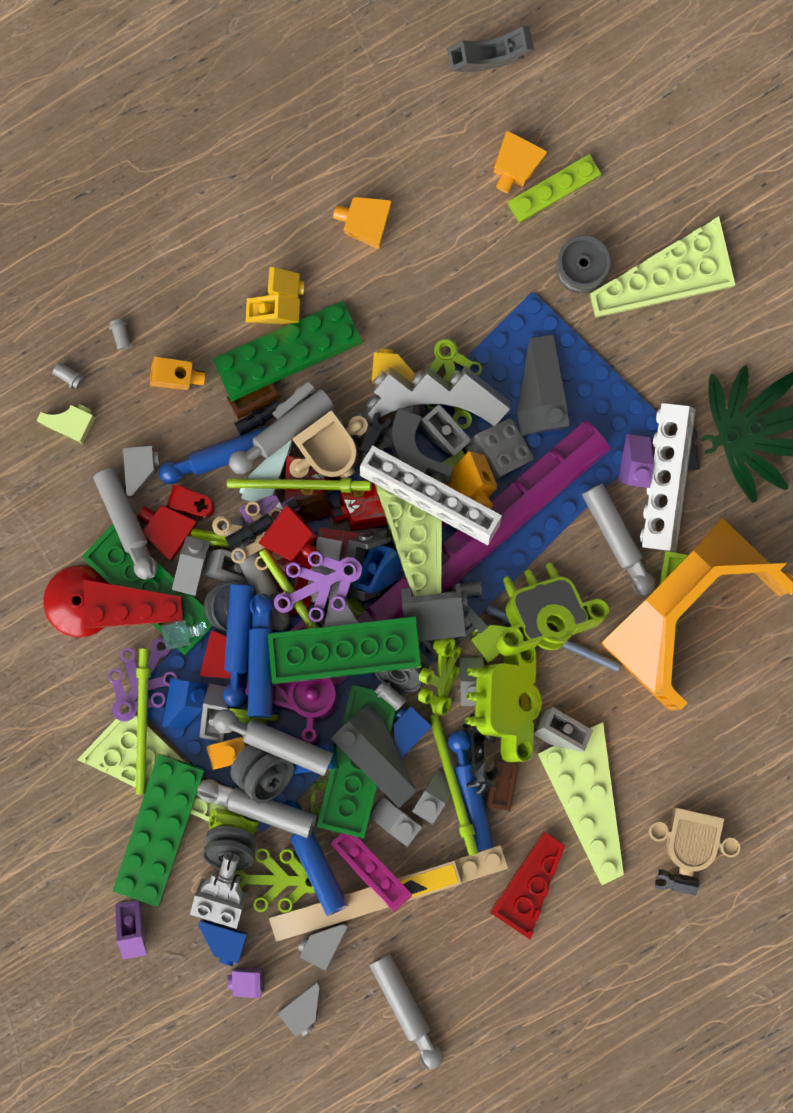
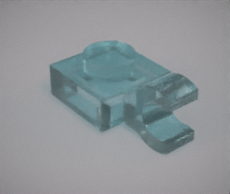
[161,619,207,650]

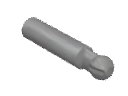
[229,389,334,474]
[93,468,158,580]
[581,483,655,595]
[222,517,291,632]
[213,709,333,776]
[197,779,316,838]
[369,953,443,1069]

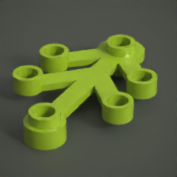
[426,339,482,430]
[418,638,461,716]
[233,848,315,913]

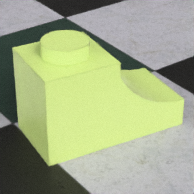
[37,404,96,444]

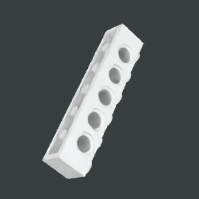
[640,403,696,552]
[360,445,502,545]

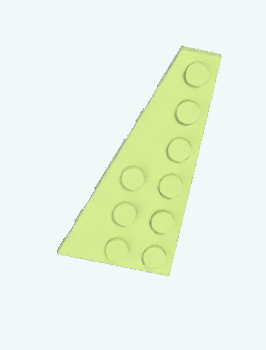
[590,216,735,318]
[375,484,442,596]
[77,707,228,822]
[538,722,624,885]

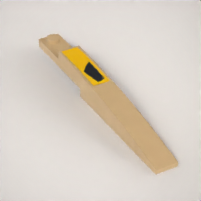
[269,845,508,941]

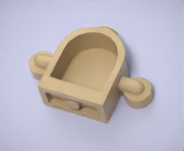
[290,410,368,478]
[648,807,741,877]

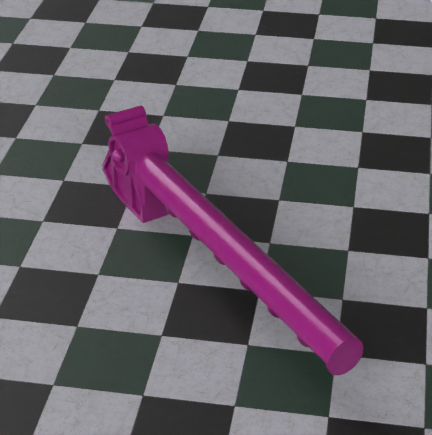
[245,420,610,746]

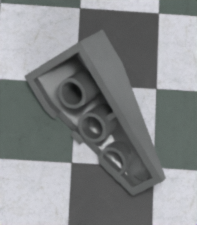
[517,335,570,436]
[331,704,417,808]

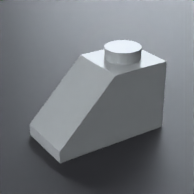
[419,404,471,456]
[123,446,160,498]
[172,536,210,596]
[203,549,249,585]
[459,657,484,706]
[200,683,231,742]
[534,707,593,752]
[412,769,451,824]
[370,797,422,847]
[298,922,348,971]
[278,980,320,1037]

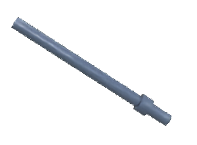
[485,604,621,672]

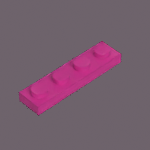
[330,833,412,912]

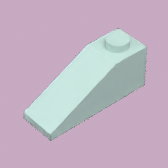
[239,440,293,502]

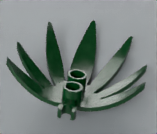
[701,365,793,503]

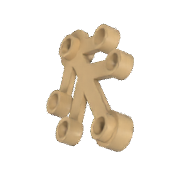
[212,502,283,571]

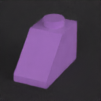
[618,434,654,488]
[115,900,147,960]
[228,967,264,998]

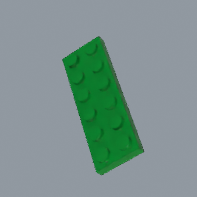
[212,301,362,402]
[82,524,213,656]
[268,617,422,684]
[317,685,396,838]
[113,753,205,907]

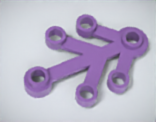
[274,551,362,622]
[108,638,178,722]

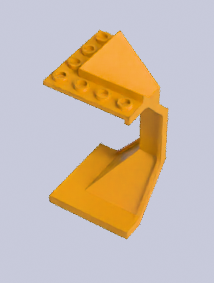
[600,518,793,710]

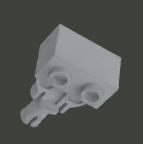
[190,852,248,929]

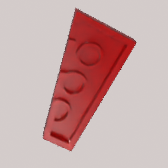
[83,580,183,628]
[490,831,565,940]

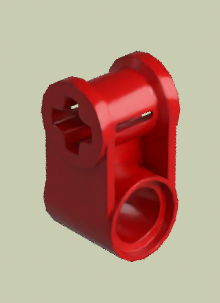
[166,485,215,519]

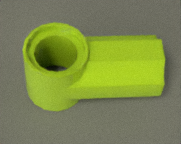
[208,808,260,836]

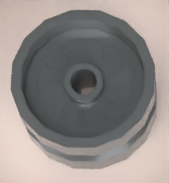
[556,235,611,294]
[230,745,294,803]

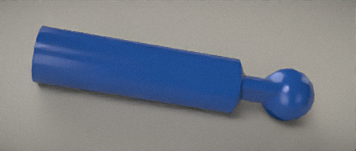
[159,426,269,485]
[223,584,254,707]
[248,594,274,718]
[448,730,494,851]
[283,800,349,916]

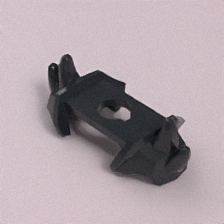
[462,713,498,795]

